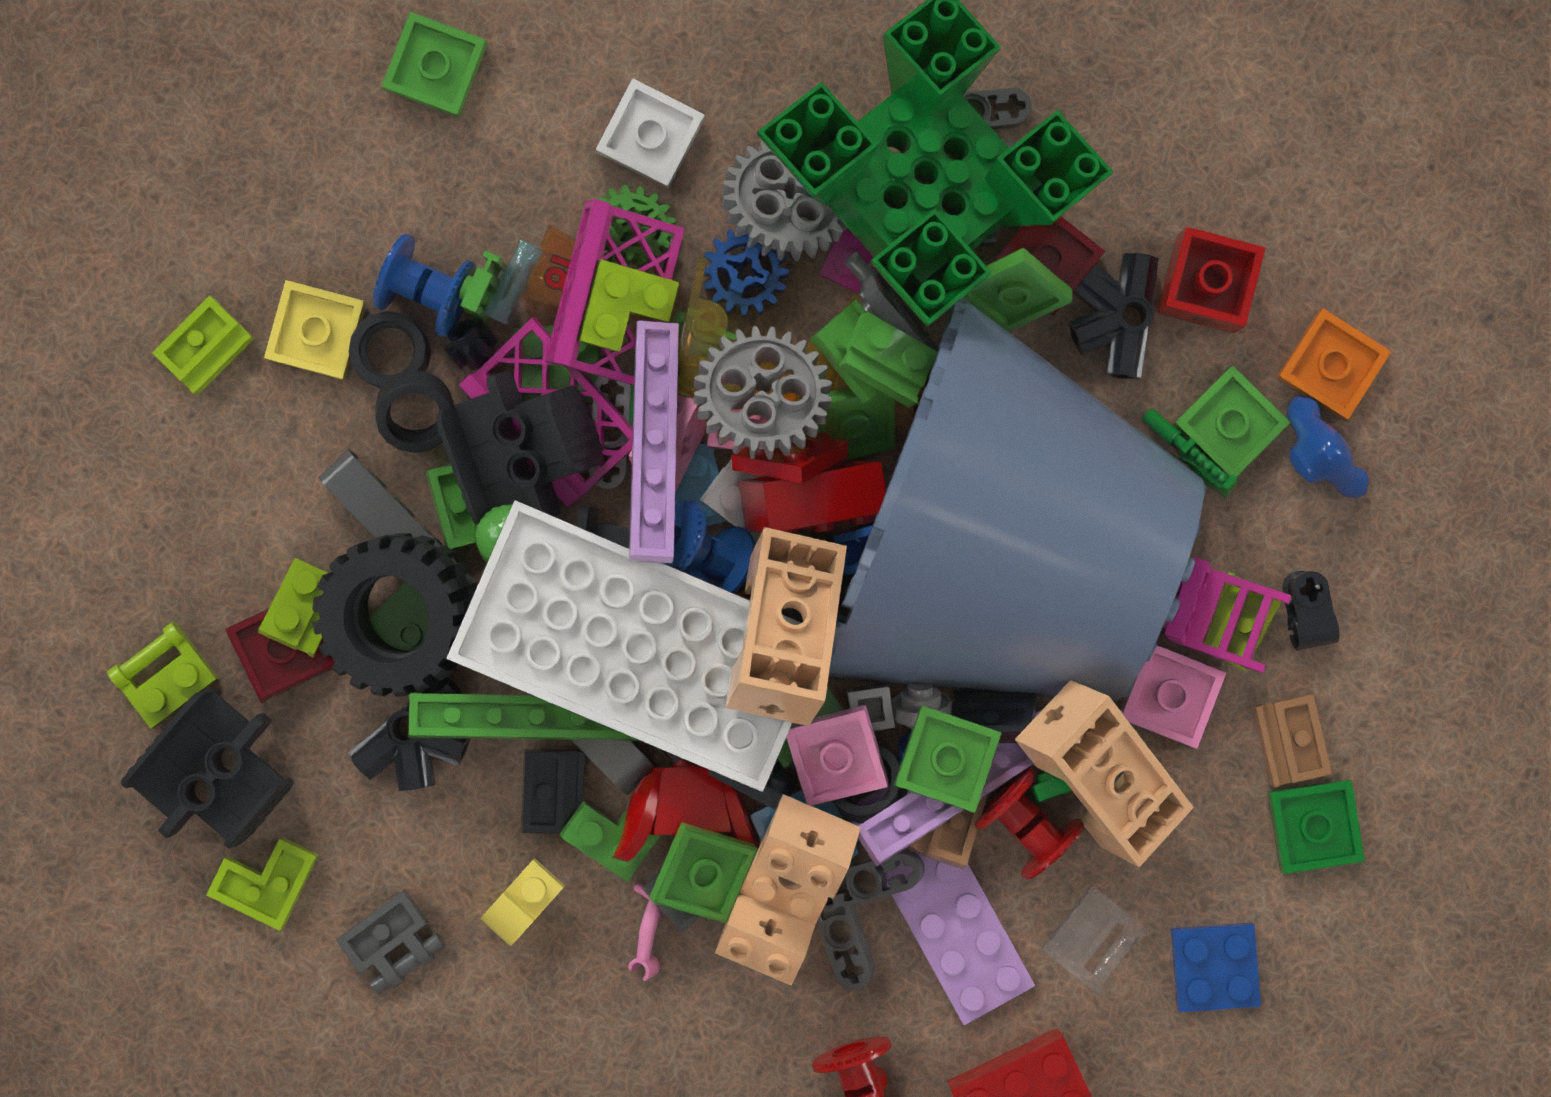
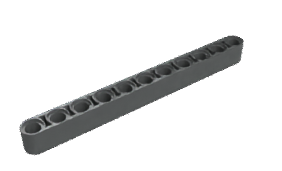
[318,449,657,795]

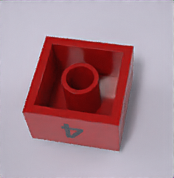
[1157,227,1266,334]

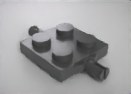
[844,252,939,366]

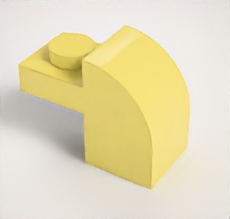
[480,858,565,947]

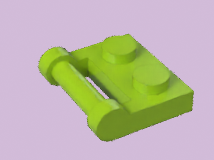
[107,621,219,729]

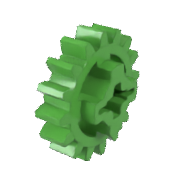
[598,185,677,269]

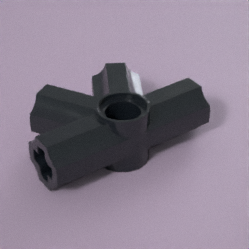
[1068,253,1159,380]
[348,677,470,791]

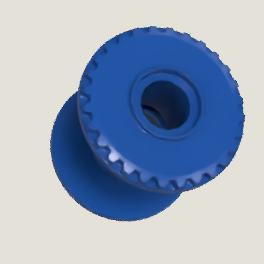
[373,234,477,337]
[663,500,756,595]

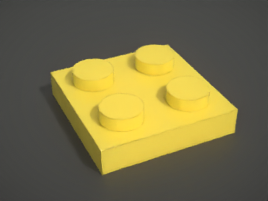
[264,280,367,381]

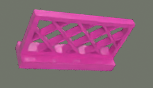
[545,199,685,385]
[459,318,633,507]

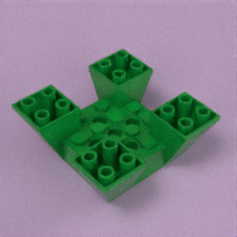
[757,0,1113,327]

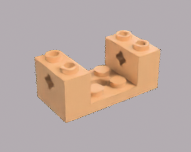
[726,527,847,726]
[1015,680,1194,867]
[715,794,861,985]

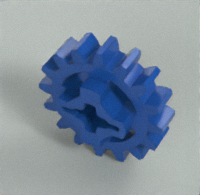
[701,229,789,318]

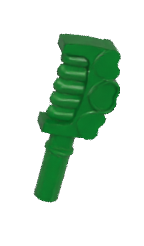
[1141,408,1238,498]

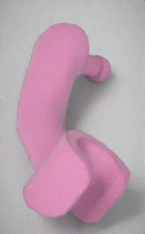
[628,883,662,981]

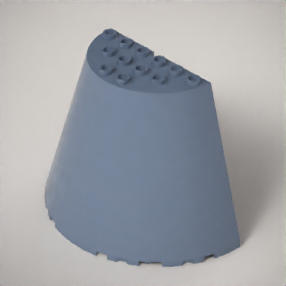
[828,299,1207,703]

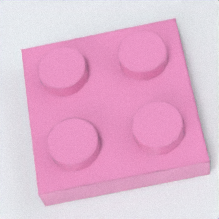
[1121,645,1226,749]
[786,705,889,806]

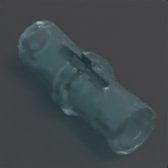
[483,239,544,324]

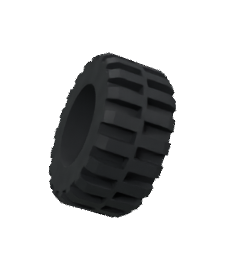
[312,533,477,697]

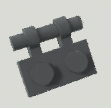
[336,889,446,995]

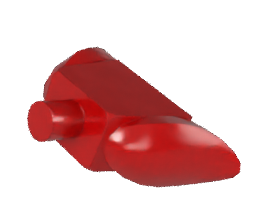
[612,759,759,862]

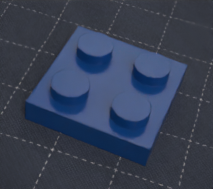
[1170,922,1261,1012]

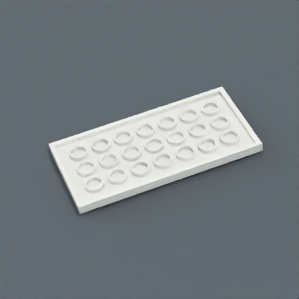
[446,500,801,792]

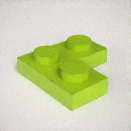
[577,259,679,352]
[206,837,319,931]

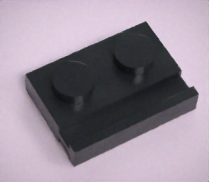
[951,691,1037,743]
[521,749,585,833]

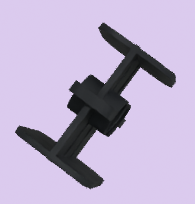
[436,371,603,525]
[121,688,294,849]

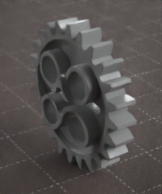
[721,140,847,261]
[694,326,832,460]

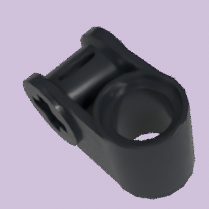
[1282,571,1340,651]

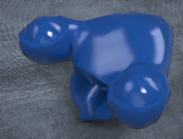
[1287,396,1369,498]

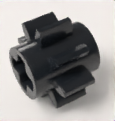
[444,319,498,370]

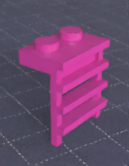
[1163,556,1291,674]

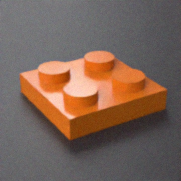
[1276,308,1391,421]

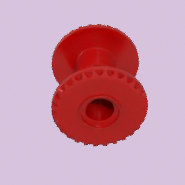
[974,769,1085,880]
[812,1036,892,1097]

